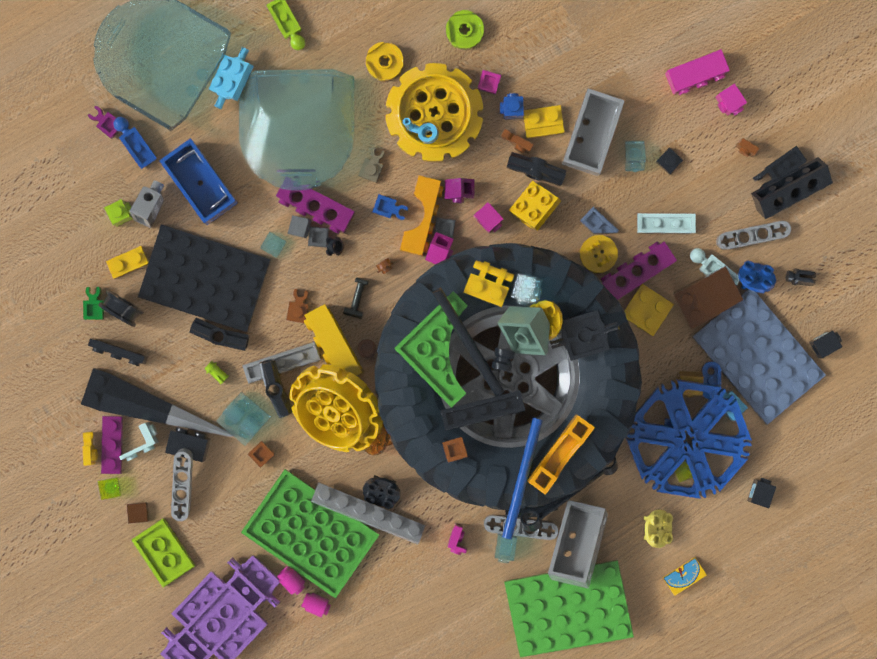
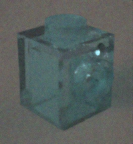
[511,273,543,306]

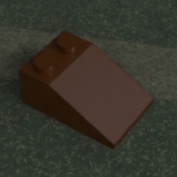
[674,266,743,329]

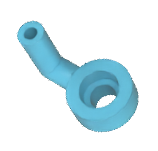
[403,118,439,144]

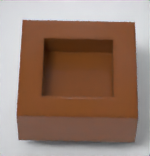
[736,138,759,157]
[442,437,468,463]
[248,441,275,468]

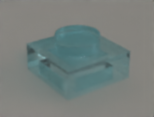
[260,232,286,258]

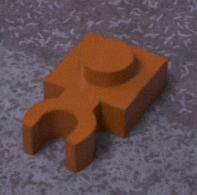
[501,129,534,154]
[286,289,309,323]

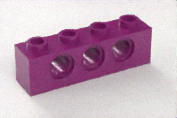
[276,176,355,234]
[601,241,677,300]

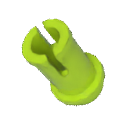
[204,361,229,385]

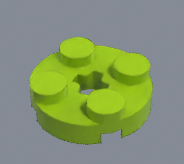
[446,10,484,50]

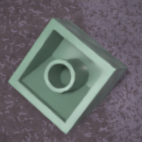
[497,306,550,355]

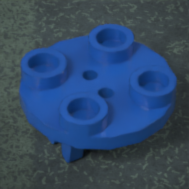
[738,261,776,294]

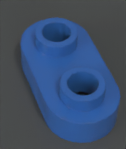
[701,362,722,400]

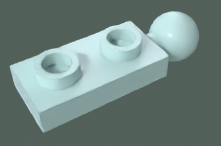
[690,248,739,285]

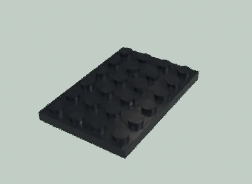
[138,225,271,332]

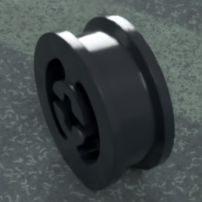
[98,290,144,327]

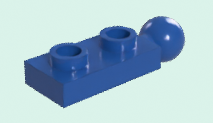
[113,117,157,169]

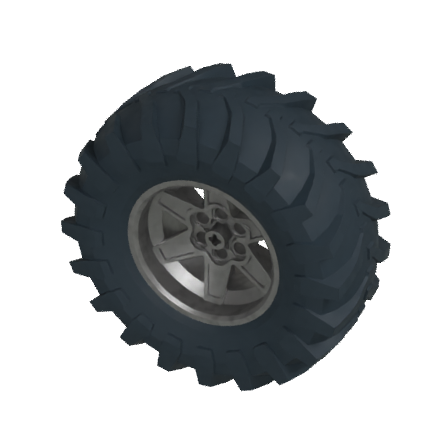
[375,243,642,510]

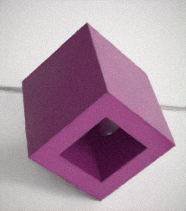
[445,178,475,203]

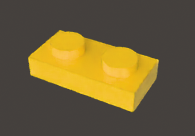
[106,246,149,279]

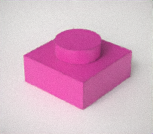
[477,70,501,95]

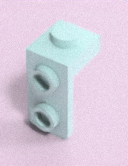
[119,422,159,461]

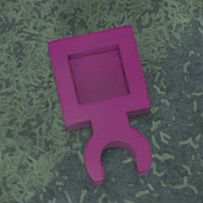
[88,106,119,139]

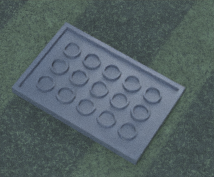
[692,289,826,425]

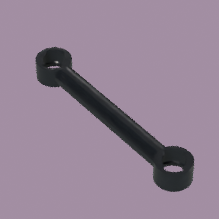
[520,457,618,532]

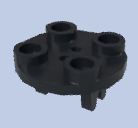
[363,475,401,509]

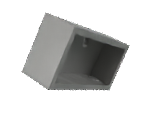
[562,88,624,176]
[548,500,608,589]

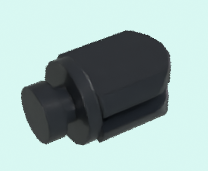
[786,268,816,286]

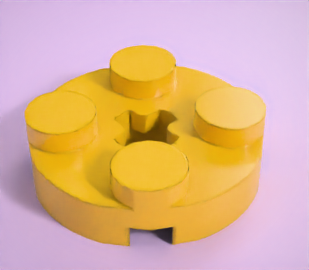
[366,42,404,82]

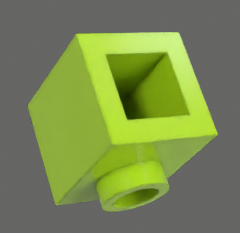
[104,199,133,227]

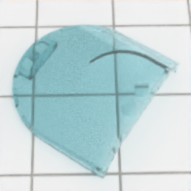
[93,0,231,131]
[239,69,355,190]

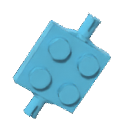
[209,47,254,110]

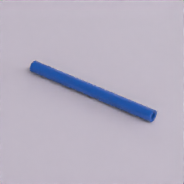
[502,418,543,540]

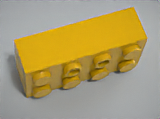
[304,304,364,376]

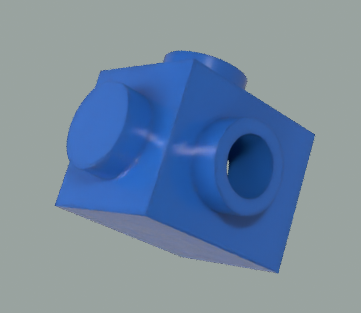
[500,93,524,120]

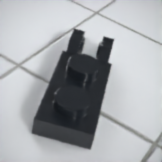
[753,146,807,188]

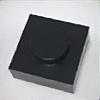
[656,147,683,175]

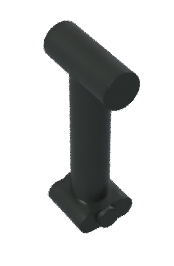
[343,277,369,319]

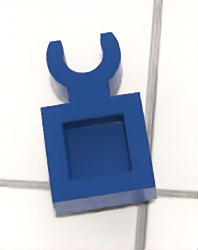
[372,194,408,220]

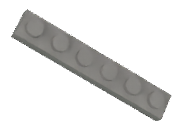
[311,483,425,545]

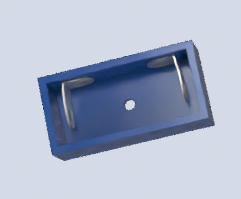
[159,138,238,225]

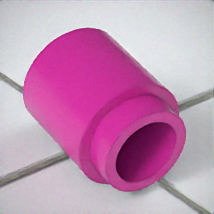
[277,566,305,595]
[301,593,331,618]

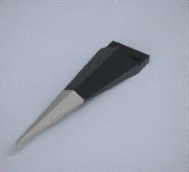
[81,368,233,437]

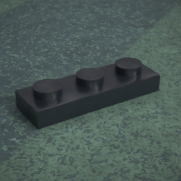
[88,338,148,366]

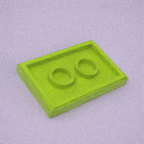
[132,518,196,587]

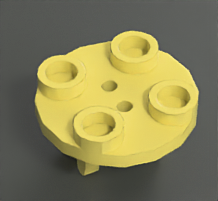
[644,509,673,548]

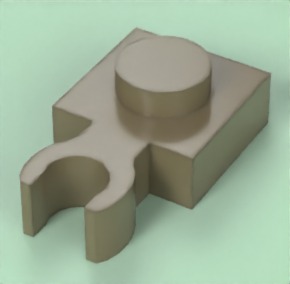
[358,147,384,183]

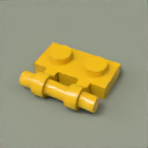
[463,260,514,307]

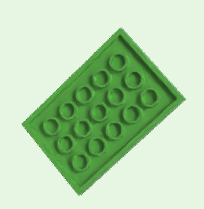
[241,469,380,598]
[504,560,634,657]

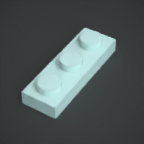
[637,213,696,233]

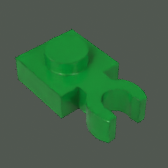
[83,287,104,320]

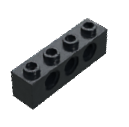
[751,157,833,219]

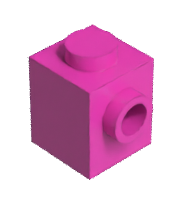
[715,83,747,116]
[425,232,454,264]

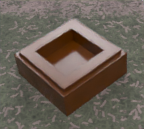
[127,502,149,524]

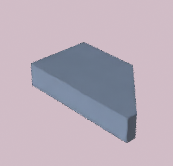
[580,207,619,234]

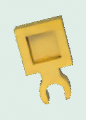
[82,432,98,466]

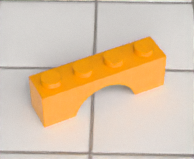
[400,175,444,257]
[527,415,595,495]

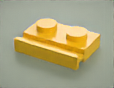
[523,105,565,139]

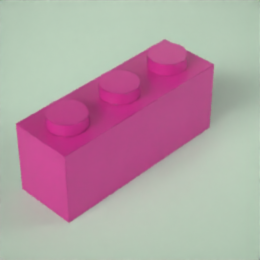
[665,49,730,95]

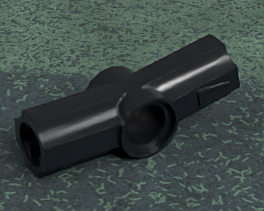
[507,152,567,186]
[189,318,249,351]
[259,359,293,418]

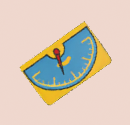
[662,557,707,596]

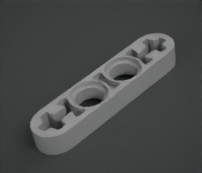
[716,221,791,250]
[171,448,193,521]
[484,515,558,540]

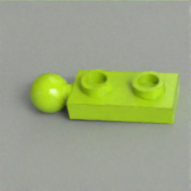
[266,0,305,50]

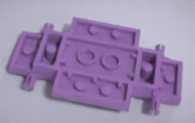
[160,555,280,659]

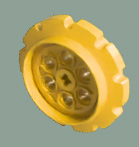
[386,63,483,162]
[290,364,383,452]

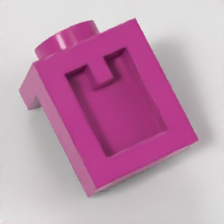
[447,523,467,555]

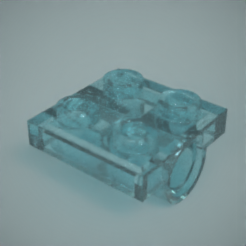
[216,392,271,446]

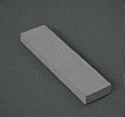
[242,342,322,384]

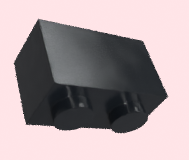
[165,427,211,462]

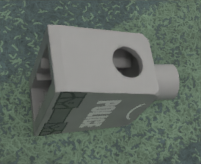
[129,180,164,228]

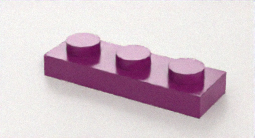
[101,416,123,474]

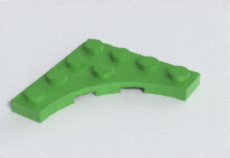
[394,291,467,408]

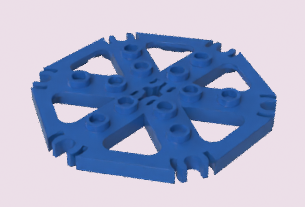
[626,379,752,499]

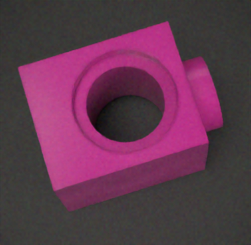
[473,202,503,233]

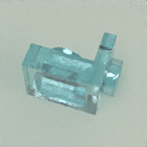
[625,141,646,172]

